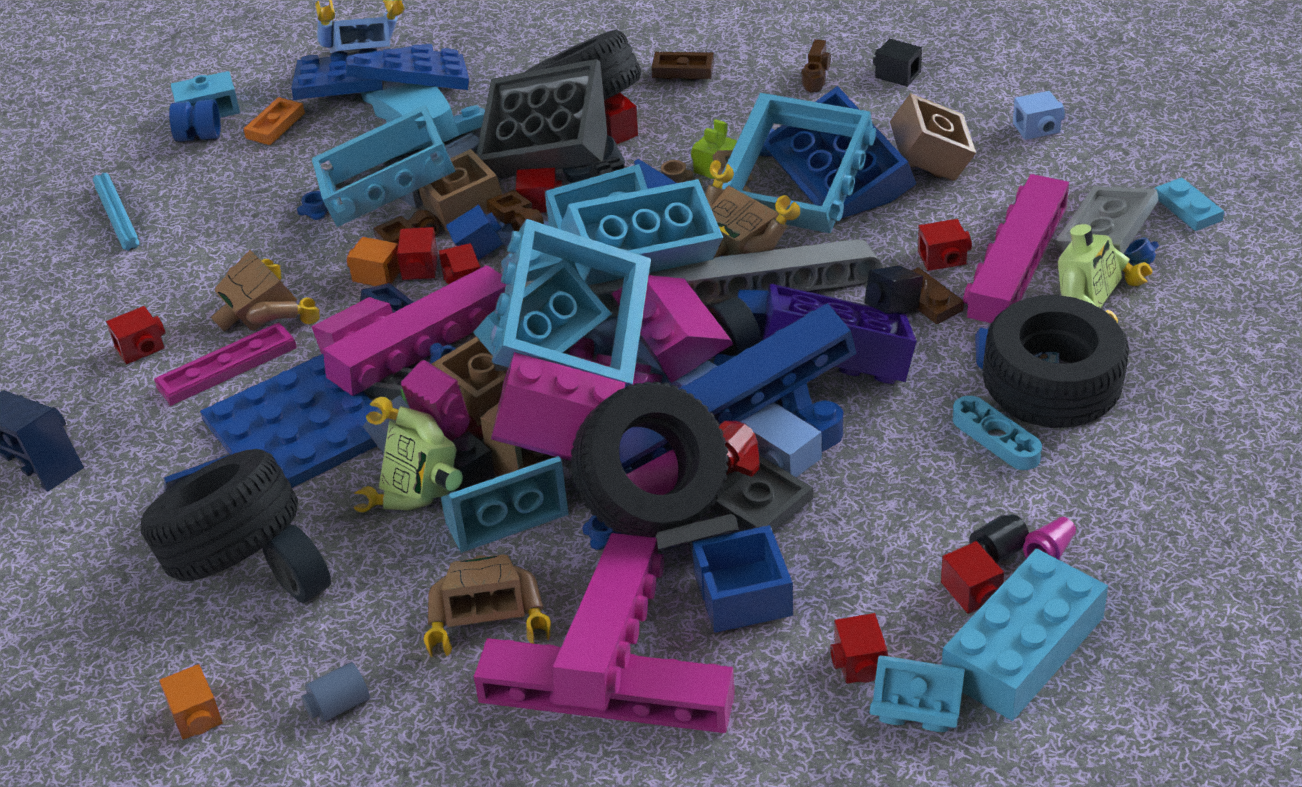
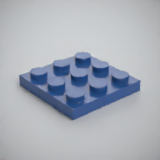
[291,48,384,100]

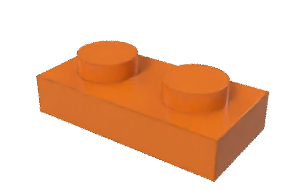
[243,97,305,145]

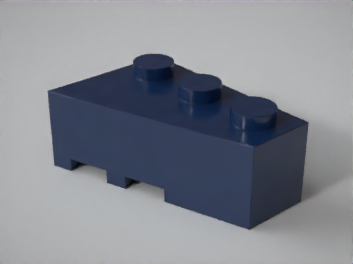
[0,390,84,492]

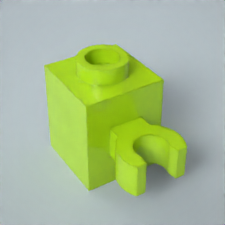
[691,119,738,179]

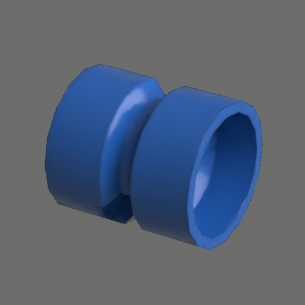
[169,99,221,142]

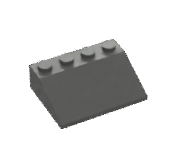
[476,59,607,179]

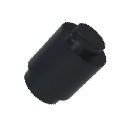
[969,514,1029,564]

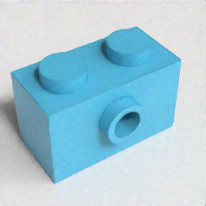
[171,71,240,118]

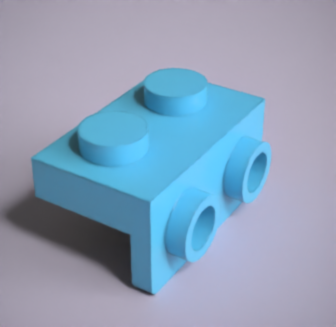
[869,655,965,732]

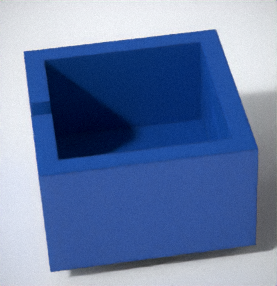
[692,525,793,633]

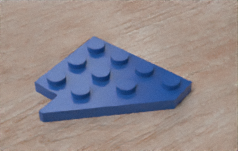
[346,44,469,90]

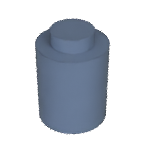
[301,662,370,722]

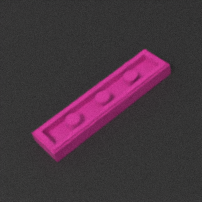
[154,322,297,406]

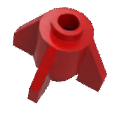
[719,421,760,477]

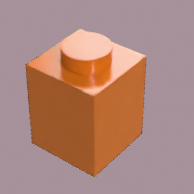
[347,237,400,286]
[159,664,223,740]

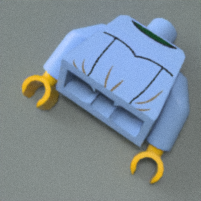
[315,0,405,53]

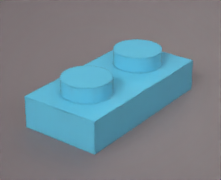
[1155,177,1224,231]

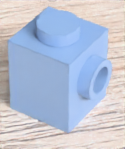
[1013,91,1065,140]

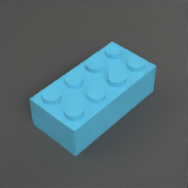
[561,179,723,285]
[942,548,1108,721]

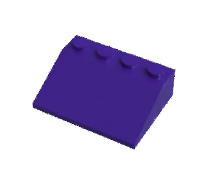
[762,284,917,384]

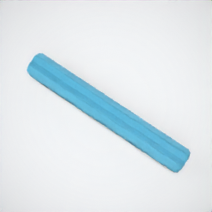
[93,173,139,251]

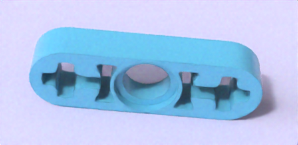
[953,396,1042,470]

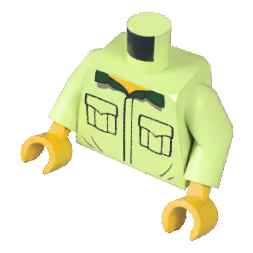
[1058,224,1153,323]
[354,397,463,513]

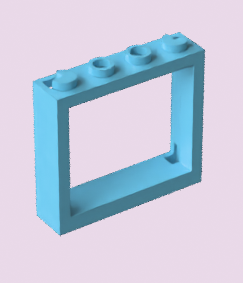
[722,93,876,233]
[312,105,456,227]
[490,219,651,387]

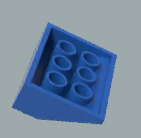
[763,86,916,218]

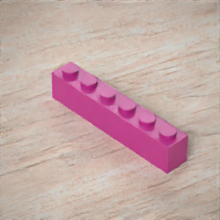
[963,174,1069,323]
[323,265,506,396]
[552,533,664,710]
[474,638,735,733]

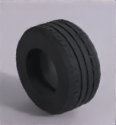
[524,29,641,100]
[982,295,1129,428]
[570,382,728,537]
[140,449,298,581]

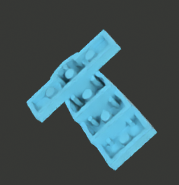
[361,81,485,158]

